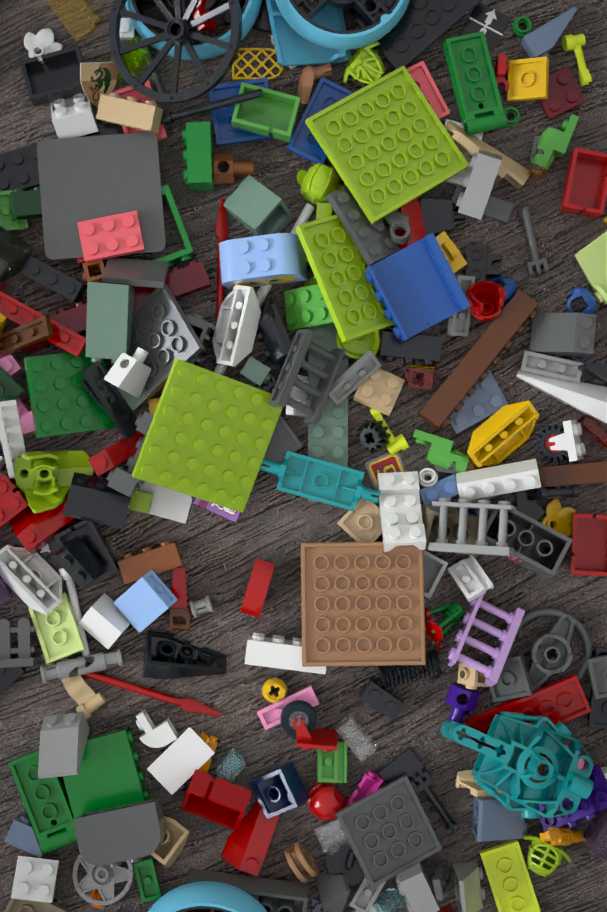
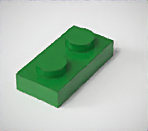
[133,857,163,903]

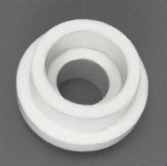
[418,468,438,488]

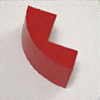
[240,559,275,618]

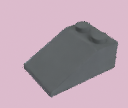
[529,313,597,358]

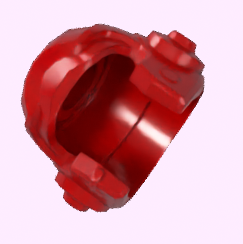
[465,281,507,322]
[307,780,349,820]

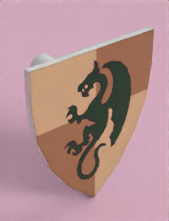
[80,62,118,108]

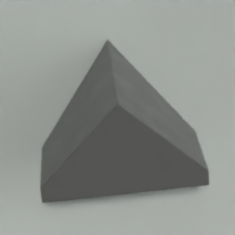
[315,873,350,912]

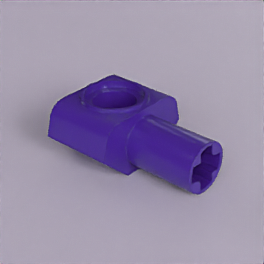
[446,682,480,724]

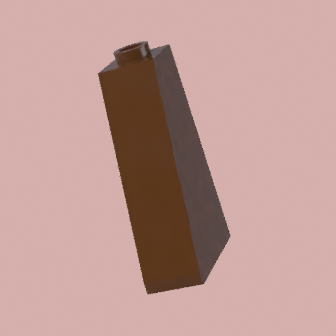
[538,461,607,488]

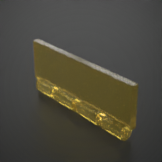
[46,0,99,43]

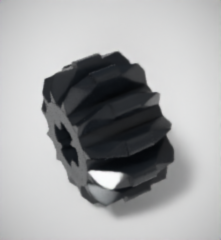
[356,419,391,453]

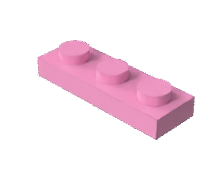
[257,685,320,730]

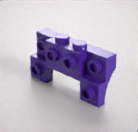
[539,765,607,832]

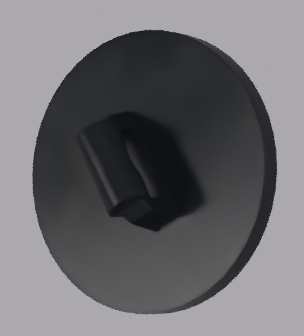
[326,834,364,885]

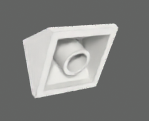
[78,593,131,649]

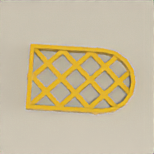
[232,48,283,80]

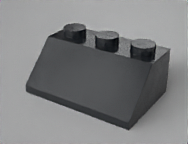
[63,472,131,529]

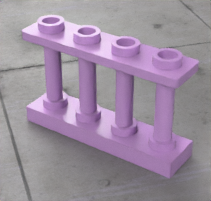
[447,593,525,687]

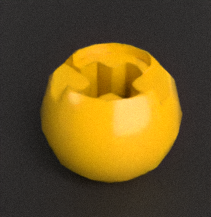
[262,678,287,703]

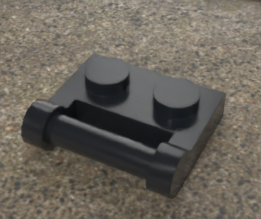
[527,485,580,500]

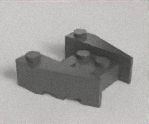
[107,411,154,497]

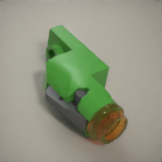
[528,114,579,179]
[412,429,476,474]

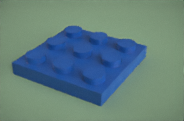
[209,77,274,147]

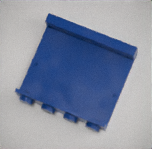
[364,233,470,342]

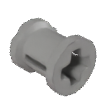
[189,595,214,618]

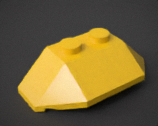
[467,400,539,467]

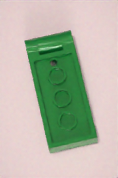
[442,31,507,136]
[8,749,77,854]

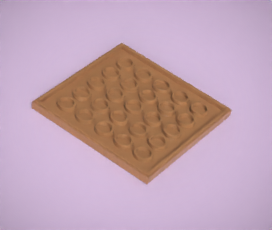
[301,542,426,667]

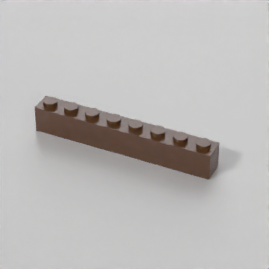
[420,289,539,431]

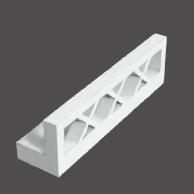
[0,400,26,478]

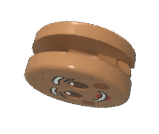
[285,842,319,883]

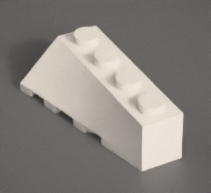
[456,459,541,504]

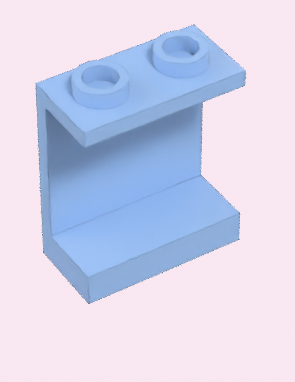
[113,569,178,633]

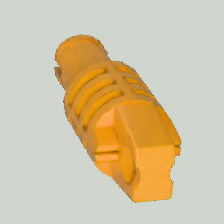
[539,827,583,846]

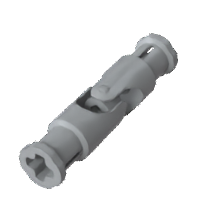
[40,648,123,683]

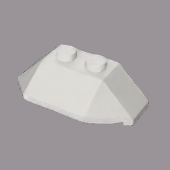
[212,285,261,367]
[0,545,62,615]

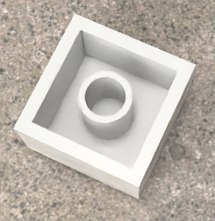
[11,856,60,903]

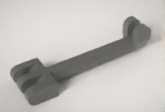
[517,207,549,276]

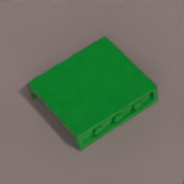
[63,726,151,818]

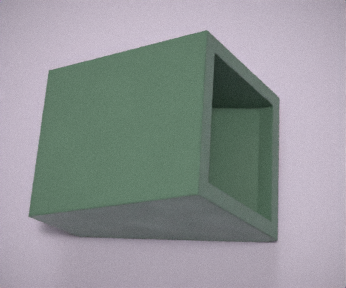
[223,175,294,236]

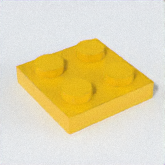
[507,56,549,102]

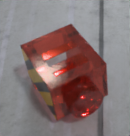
[405,364,436,390]

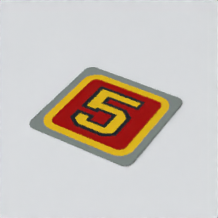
[365,452,406,491]

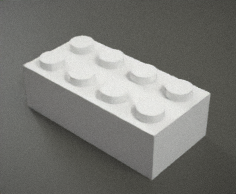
[244,632,327,674]

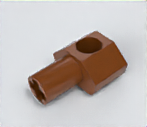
[213,154,254,184]

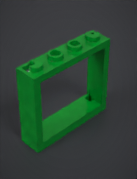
[114,185,195,268]

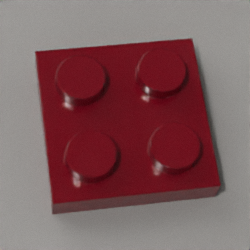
[538,66,585,121]

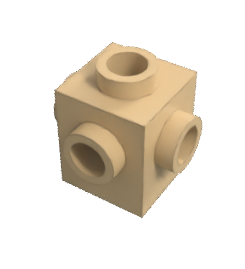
[457,660,489,690]

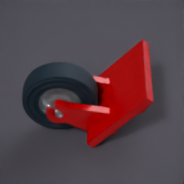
[280,700,338,752]

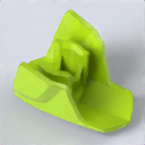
[14,450,94,513]

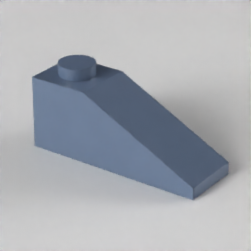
[520,7,577,58]

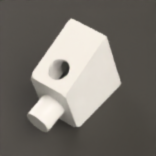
[104,347,151,398]

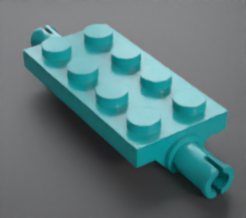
[260,451,381,511]

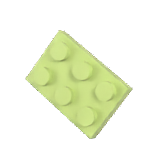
[28,592,86,664]

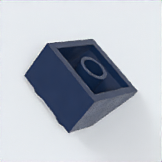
[250,762,309,819]

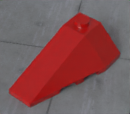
[10,495,78,554]
[221,801,280,877]

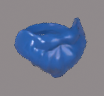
[489,276,516,304]
[567,287,597,314]

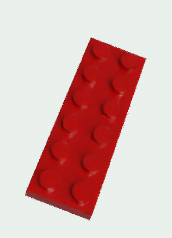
[464,673,591,754]

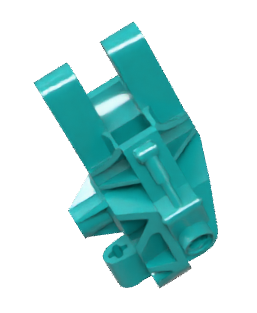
[440,711,593,819]

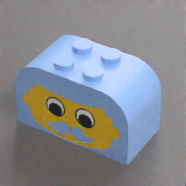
[219,233,308,290]

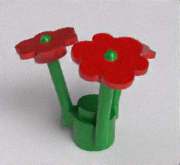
[424,602,464,650]

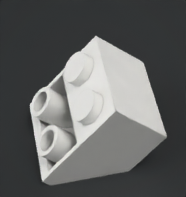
[50,93,98,139]

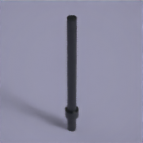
[160,89,263,125]

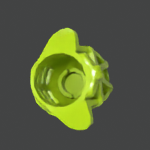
[343,41,385,85]
[296,162,344,205]
[523,835,572,877]

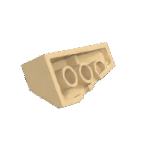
[151,816,190,868]

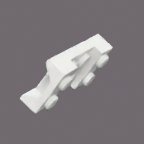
[377,471,426,552]

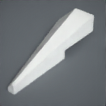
[515,371,607,424]

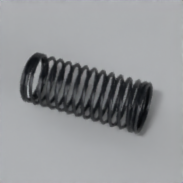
[378,649,442,689]

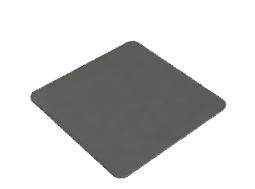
[37,132,166,260]

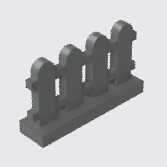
[0,618,37,668]

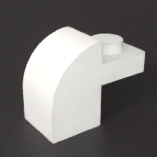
[135,709,179,748]

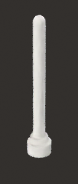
[59,568,90,657]

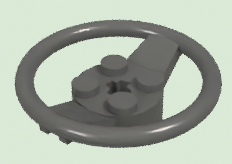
[507,608,592,691]

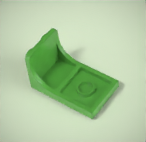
[284,284,334,331]

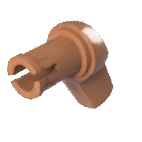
[297,63,332,105]

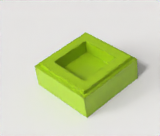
[129,491,153,513]

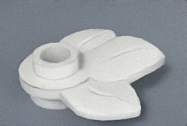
[24,28,63,64]

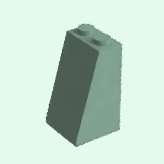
[86,282,135,364]

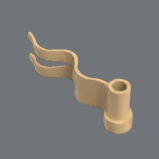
[41,654,107,720]

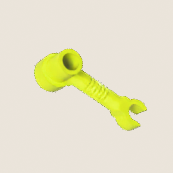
[562,33,592,86]
[370,409,409,455]

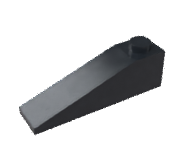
[143,631,227,679]

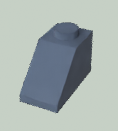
[4,815,43,858]

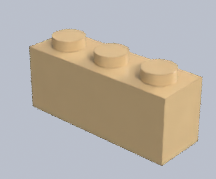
[96,92,163,134]

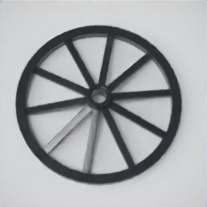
[109,0,242,103]

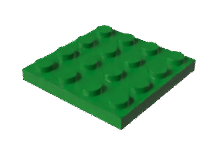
[23,351,116,439]

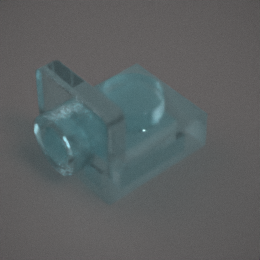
[373,888,407,912]

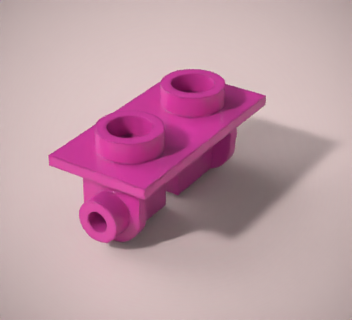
[347,769,384,805]

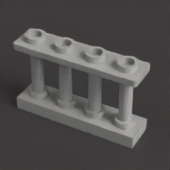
[428,498,517,557]

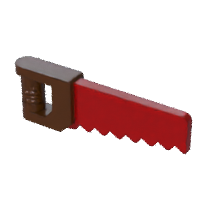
[169,567,191,632]

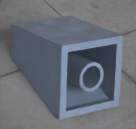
[472,796,527,842]

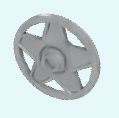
[73,854,134,905]

